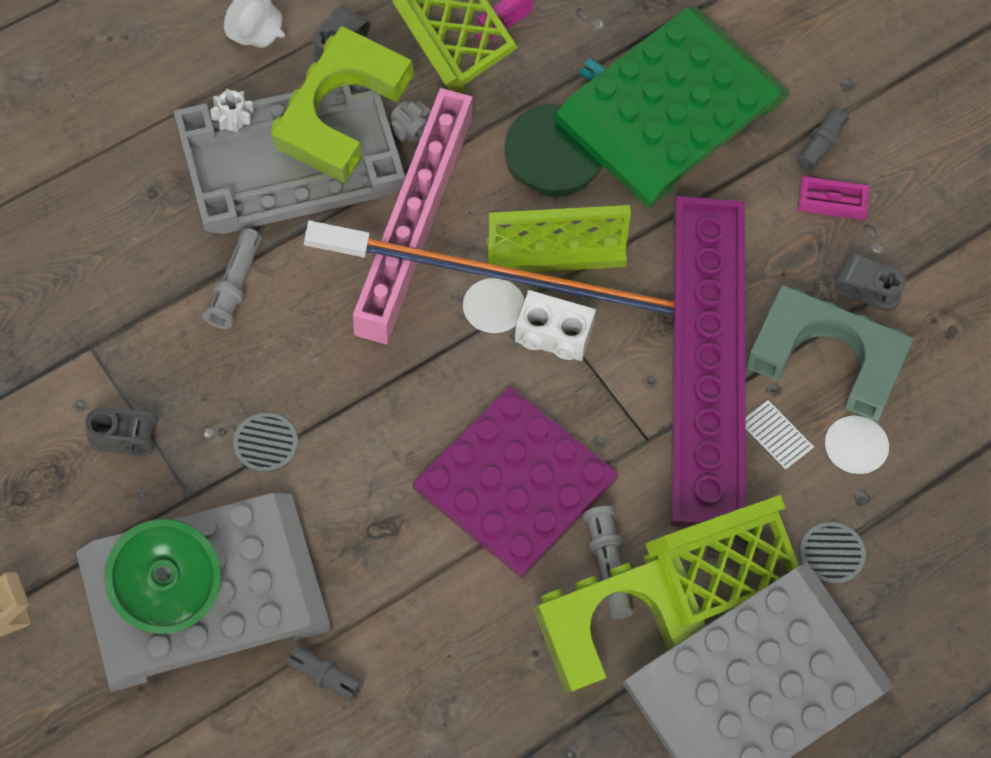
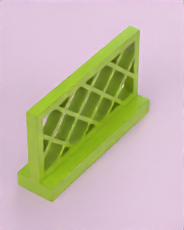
[392,0,518,94]
[486,205,631,272]
[645,495,799,627]

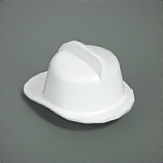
[224,0,286,48]

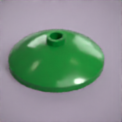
[105,519,221,634]

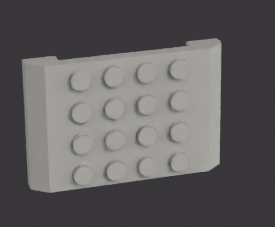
[174,85,406,234]
[76,493,331,692]
[622,562,894,758]

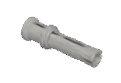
[202,228,262,329]
[582,506,633,620]

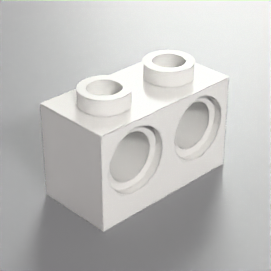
[515,290,596,361]

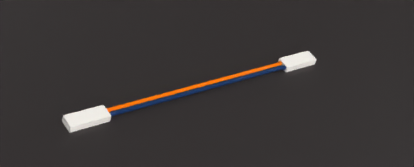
[304,220,673,316]

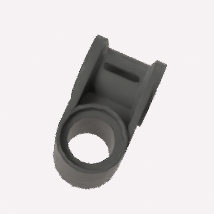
[313,5,370,62]
[834,254,905,311]
[85,407,158,456]

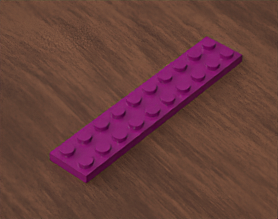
[671,196,746,527]

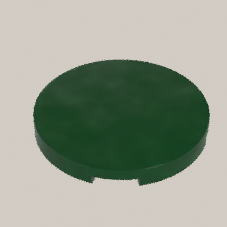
[504,104,603,196]

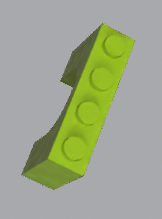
[271,26,414,184]
[532,555,706,693]

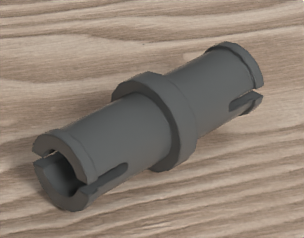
[796,107,849,172]
[287,644,364,702]

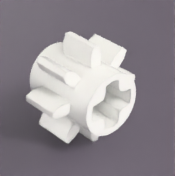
[210,89,253,133]

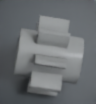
[390,101,431,142]

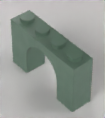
[746,285,914,423]

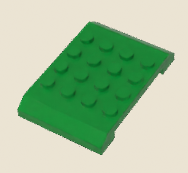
[554,6,790,209]

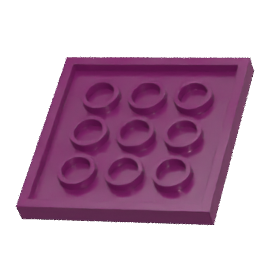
[413,386,618,579]

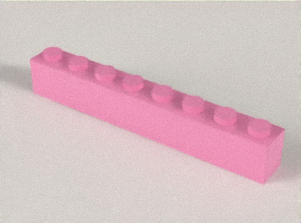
[353,88,473,345]

